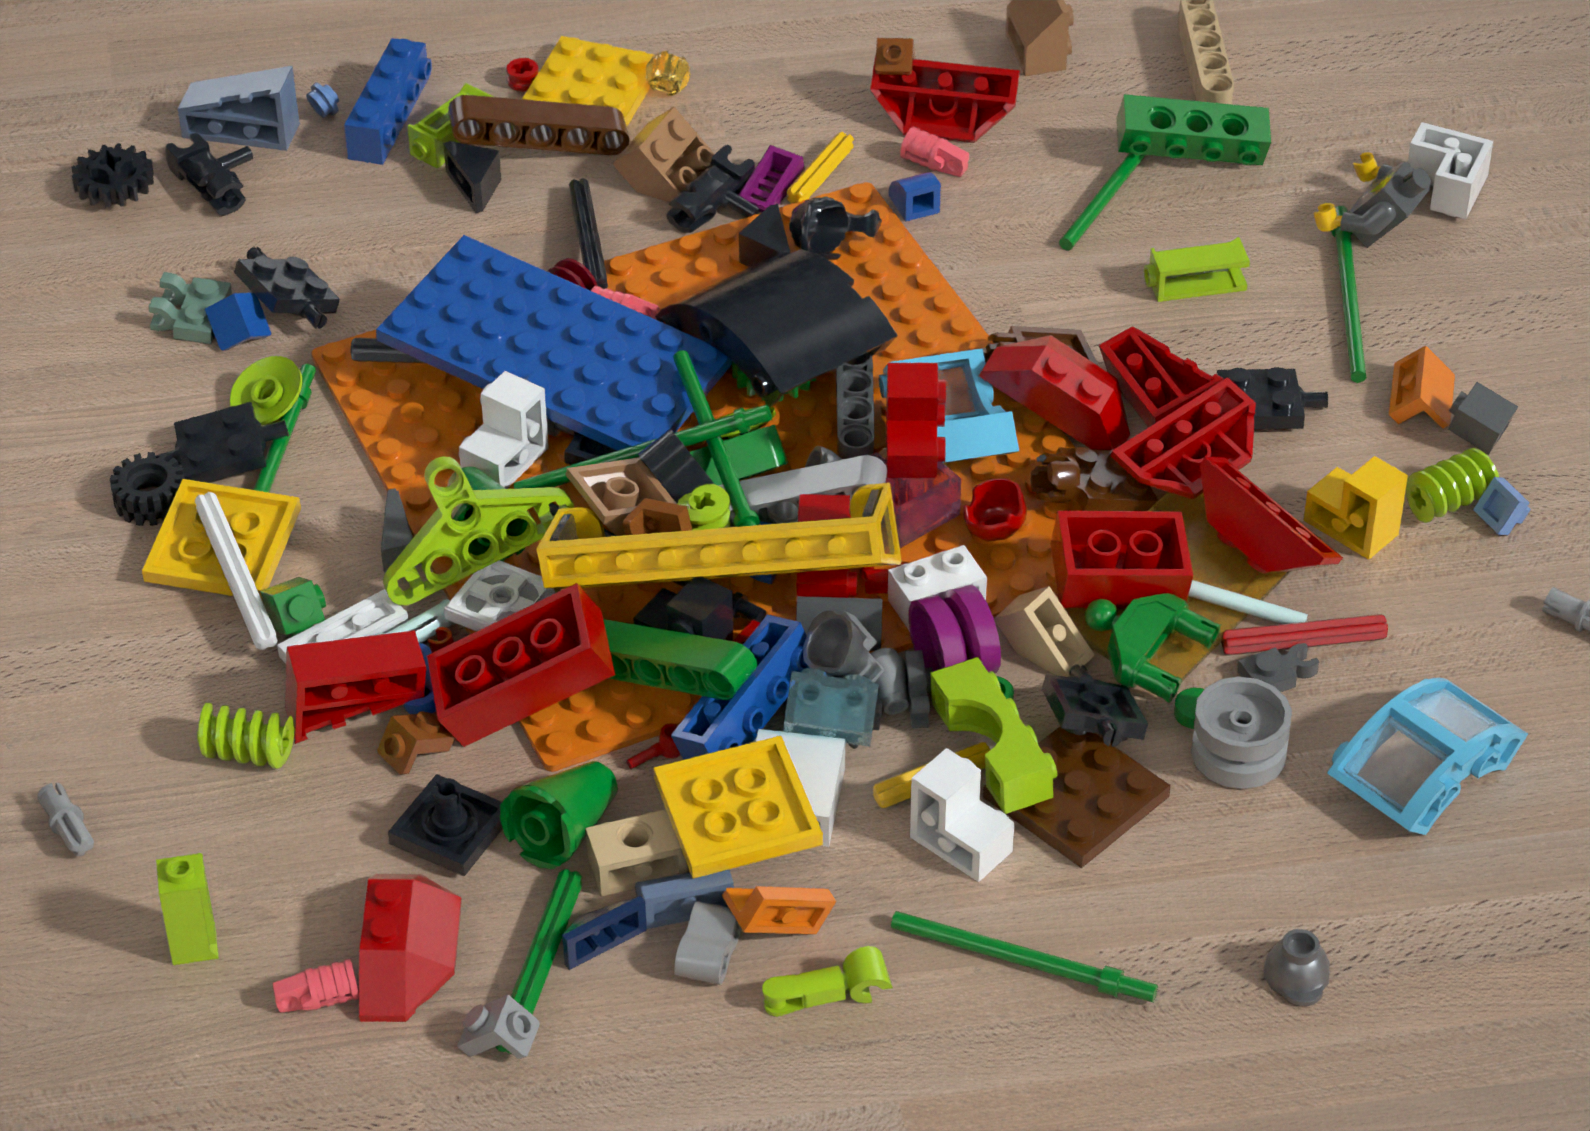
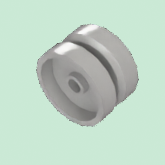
[1191,677,1292,789]

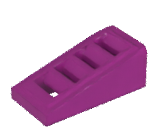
[739,145,805,213]

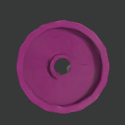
[908,584,1001,674]

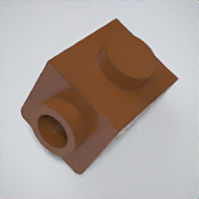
[875,38,916,75]
[623,498,692,535]
[377,712,455,775]

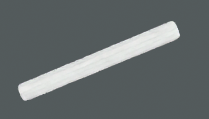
[195,492,277,650]

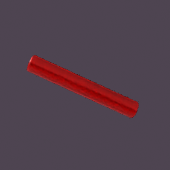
[1221,614,1388,655]

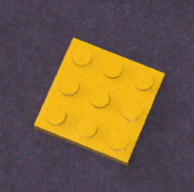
[523,36,662,127]
[142,479,301,601]
[654,735,823,879]

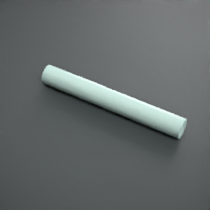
[1188,580,1308,624]

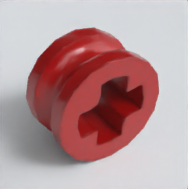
[506,58,539,92]

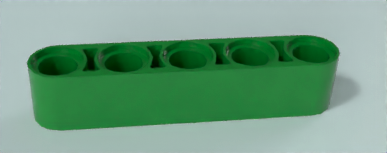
[650,425,788,491]
[603,619,757,700]

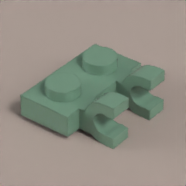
[149,272,232,344]

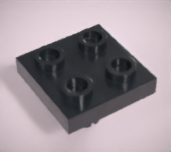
[388,774,503,876]

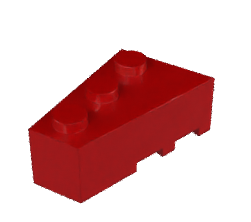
[1099,326,1224,427]
[285,630,426,744]

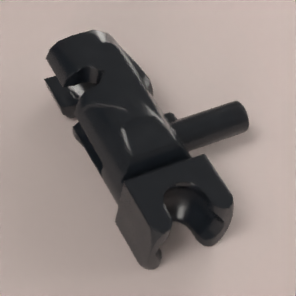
[165,133,253,216]
[666,145,760,233]

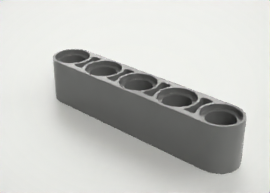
[836,352,874,460]

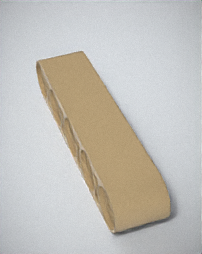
[1178,0,1234,104]

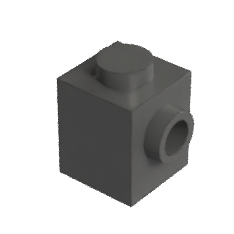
[1448,382,1518,454]

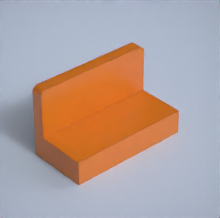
[1389,345,1455,429]
[722,886,837,934]

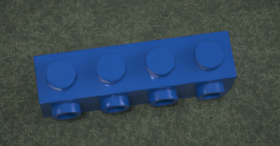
[344,38,432,165]
[671,614,810,760]

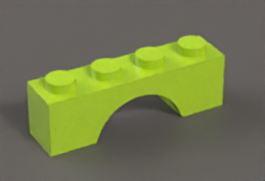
[930,657,1057,814]

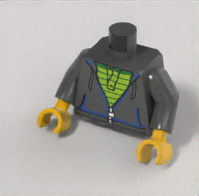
[1313,152,1431,248]

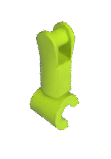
[762,946,893,1017]

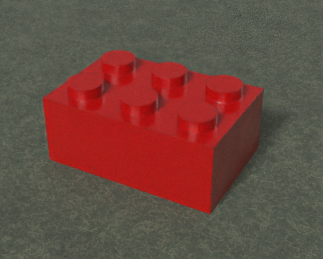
[1050,511,1194,608]

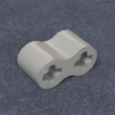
[674,901,741,985]

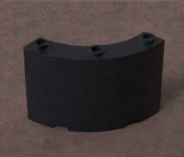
[655,250,898,407]

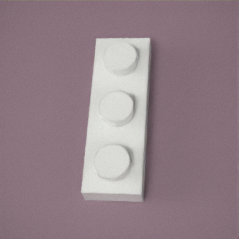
[277,589,408,664]

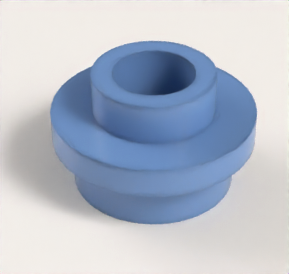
[306,83,339,118]

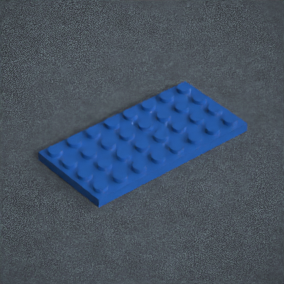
[376,235,732,461]

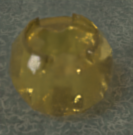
[645,50,691,96]

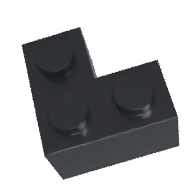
[633,577,734,641]

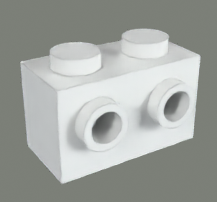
[888,545,987,632]

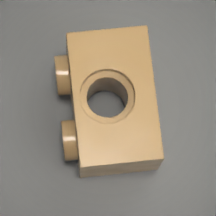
[585,809,688,896]

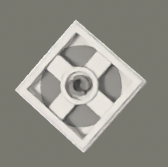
[444,560,547,631]

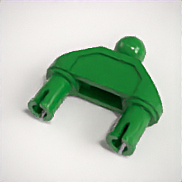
[1085,593,1221,703]

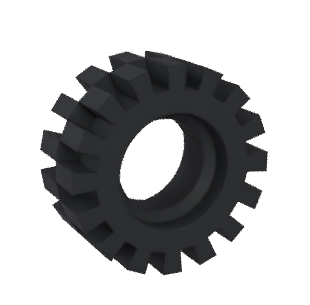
[110,452,185,526]

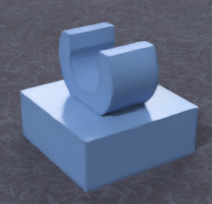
[1473,477,1531,535]

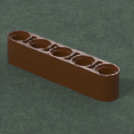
[448,95,629,155]

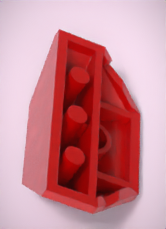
[870,55,1020,143]
[978,335,1130,450]
[1111,377,1256,500]
[1200,457,1343,574]
[359,874,462,1022]

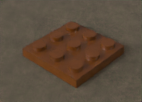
[983,727,1171,868]

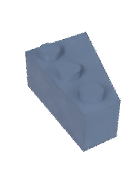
[178,66,300,151]

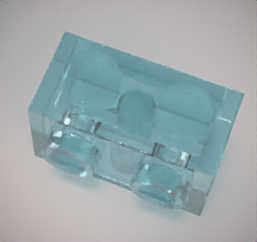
[784,668,879,747]

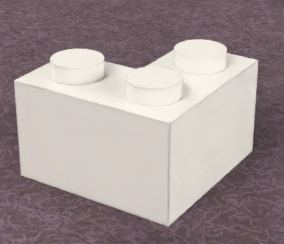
[1408,122,1493,219]
[459,371,549,489]
[910,748,1014,882]

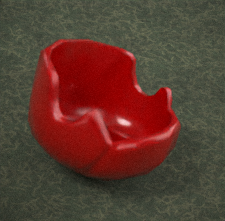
[963,479,1027,541]

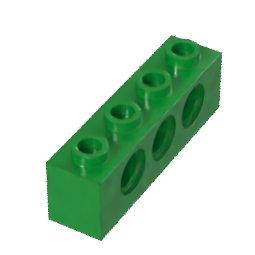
[1116,94,1271,165]

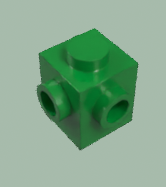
[260,577,326,637]

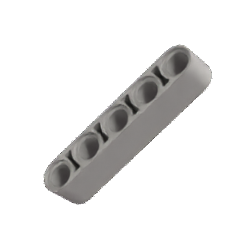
[718,455,887,527]

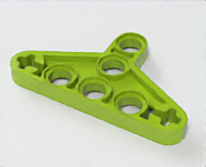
[383,456,574,605]

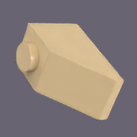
[994,586,1095,677]

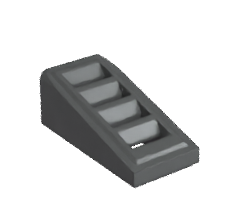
[381,488,418,574]

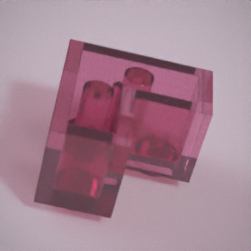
[870,452,961,548]

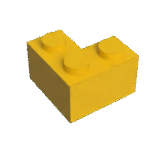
[1303,456,1408,560]

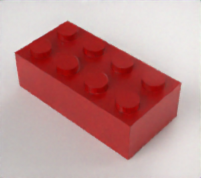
[427,583,615,747]

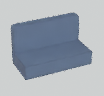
[635,870,734,929]

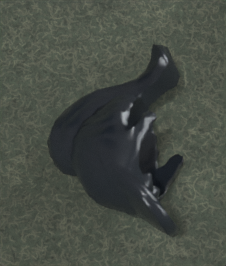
[789,197,882,260]

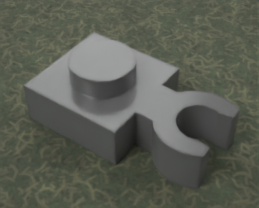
[1237,643,1319,692]
[905,650,933,729]

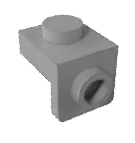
[457,995,540,1059]

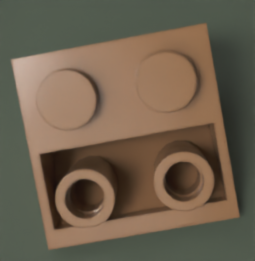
[1005,0,1074,76]
[612,107,714,203]

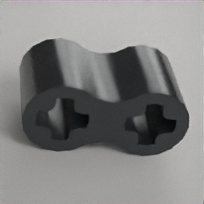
[638,429,714,504]

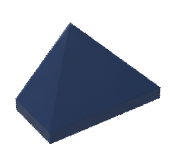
[562,895,647,970]

